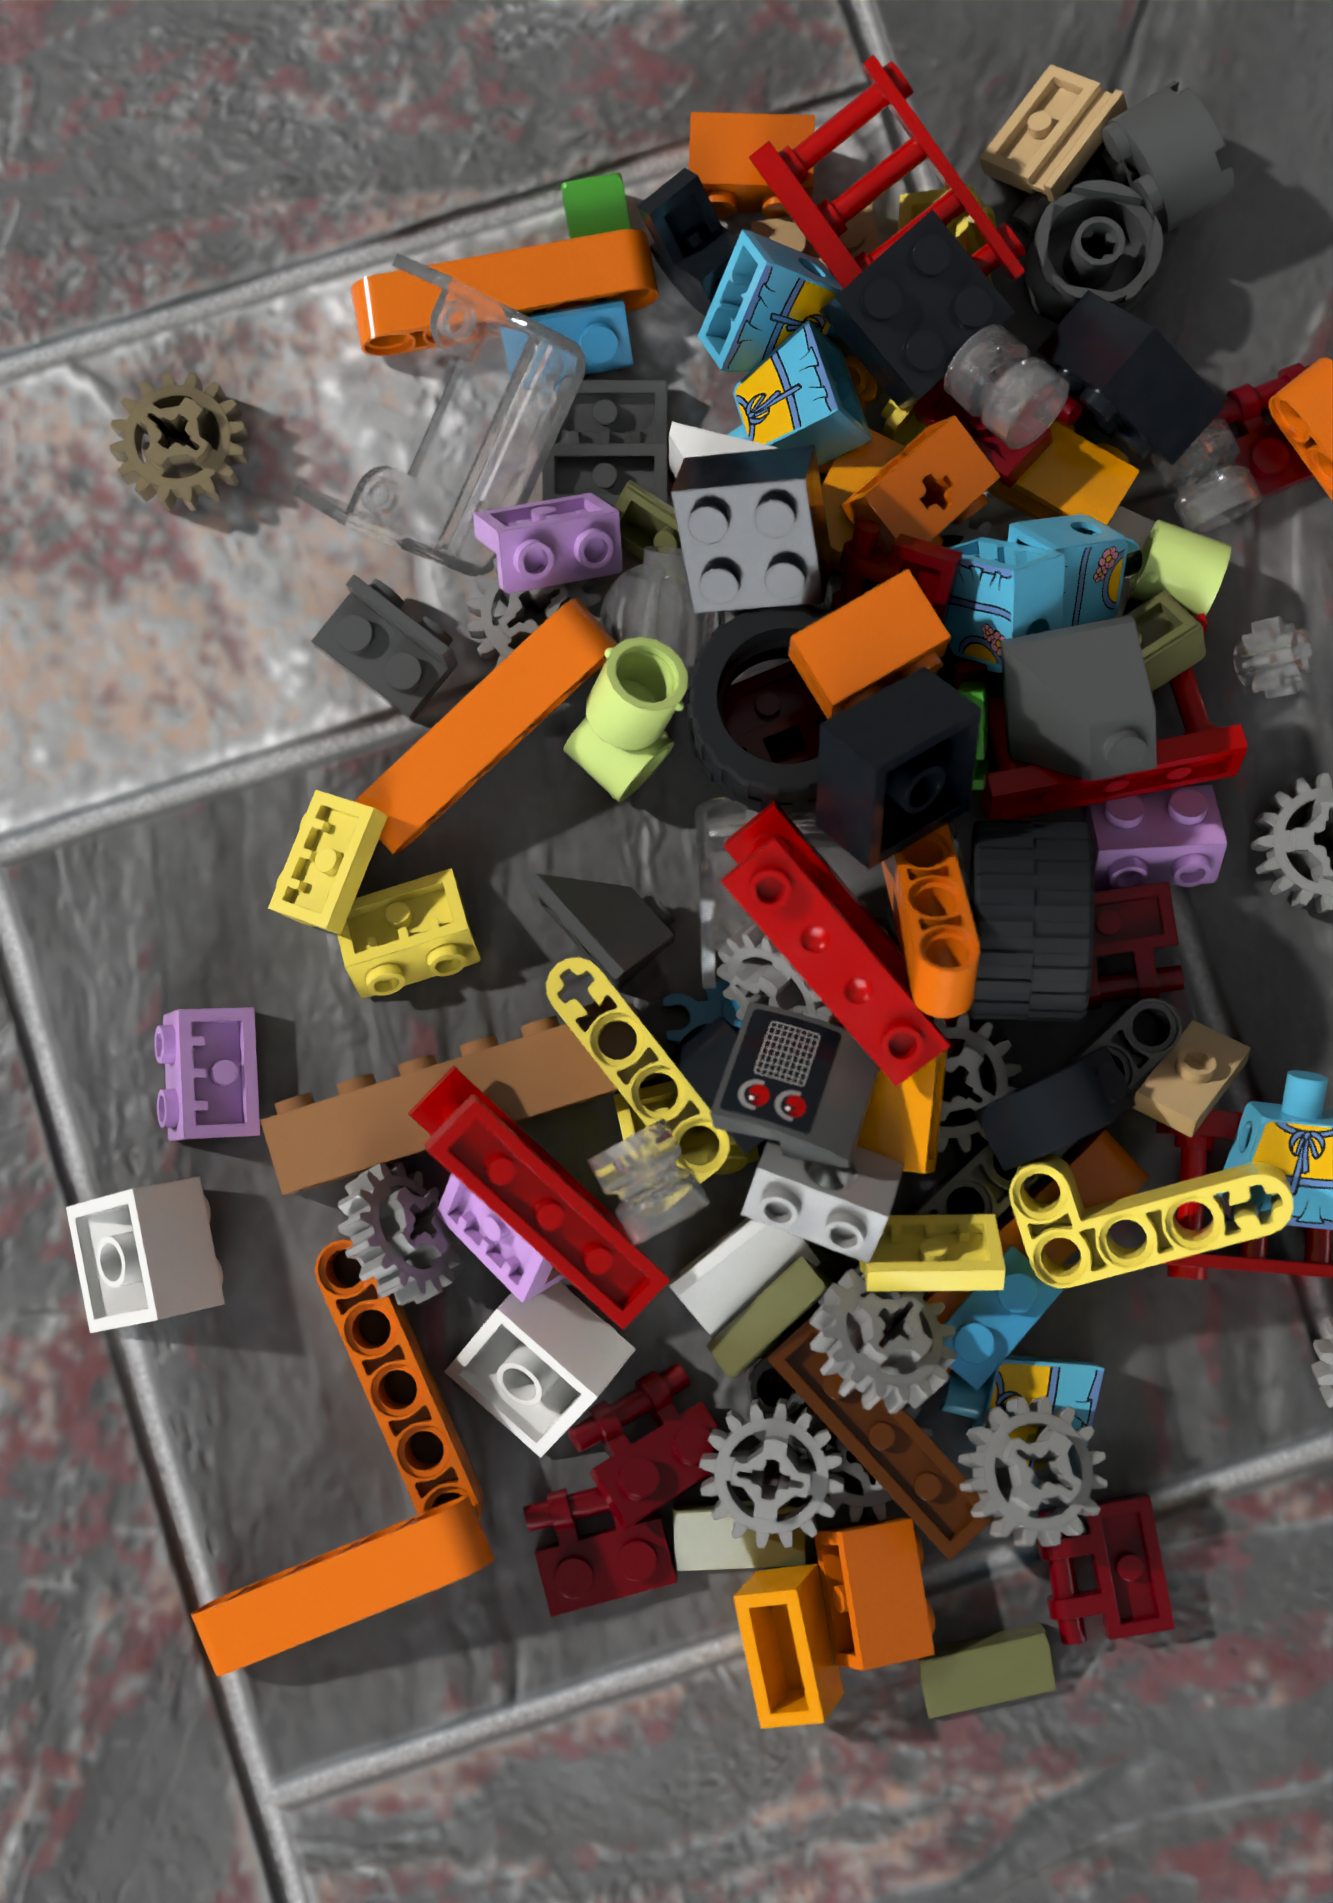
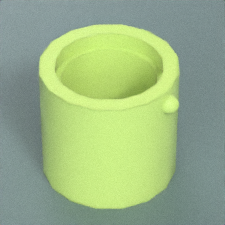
[1127,519,1231,616]
[586,637,688,751]
[563,716,674,803]

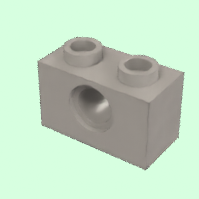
[740,1139,905,1263]

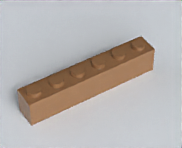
[260,998,657,1195]

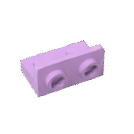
[473,493,623,594]
[154,1007,260,1141]
[436,1173,565,1304]

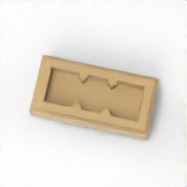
[1132,1020,1251,1137]

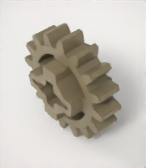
[110,372,250,511]

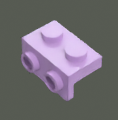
[1084,785,1227,890]

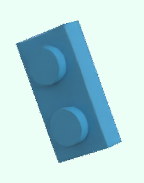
[500,298,634,387]
[943,1245,1064,1391]

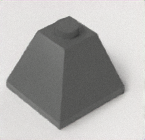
[1000,615,1157,781]
[527,873,675,991]

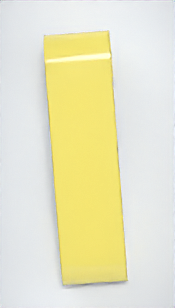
[546,957,730,1218]
[1009,1153,1294,1288]

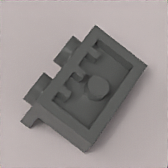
[311,574,458,722]

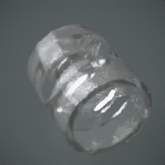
[944,324,1069,449]
[1151,418,1264,535]
[587,1118,710,1246]

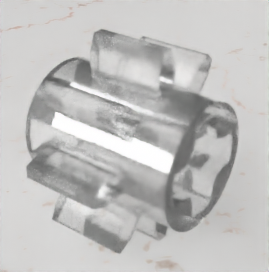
[1233,616,1314,699]

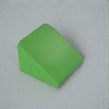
[561,173,631,239]

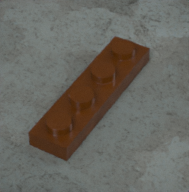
[765,1311,994,1561]

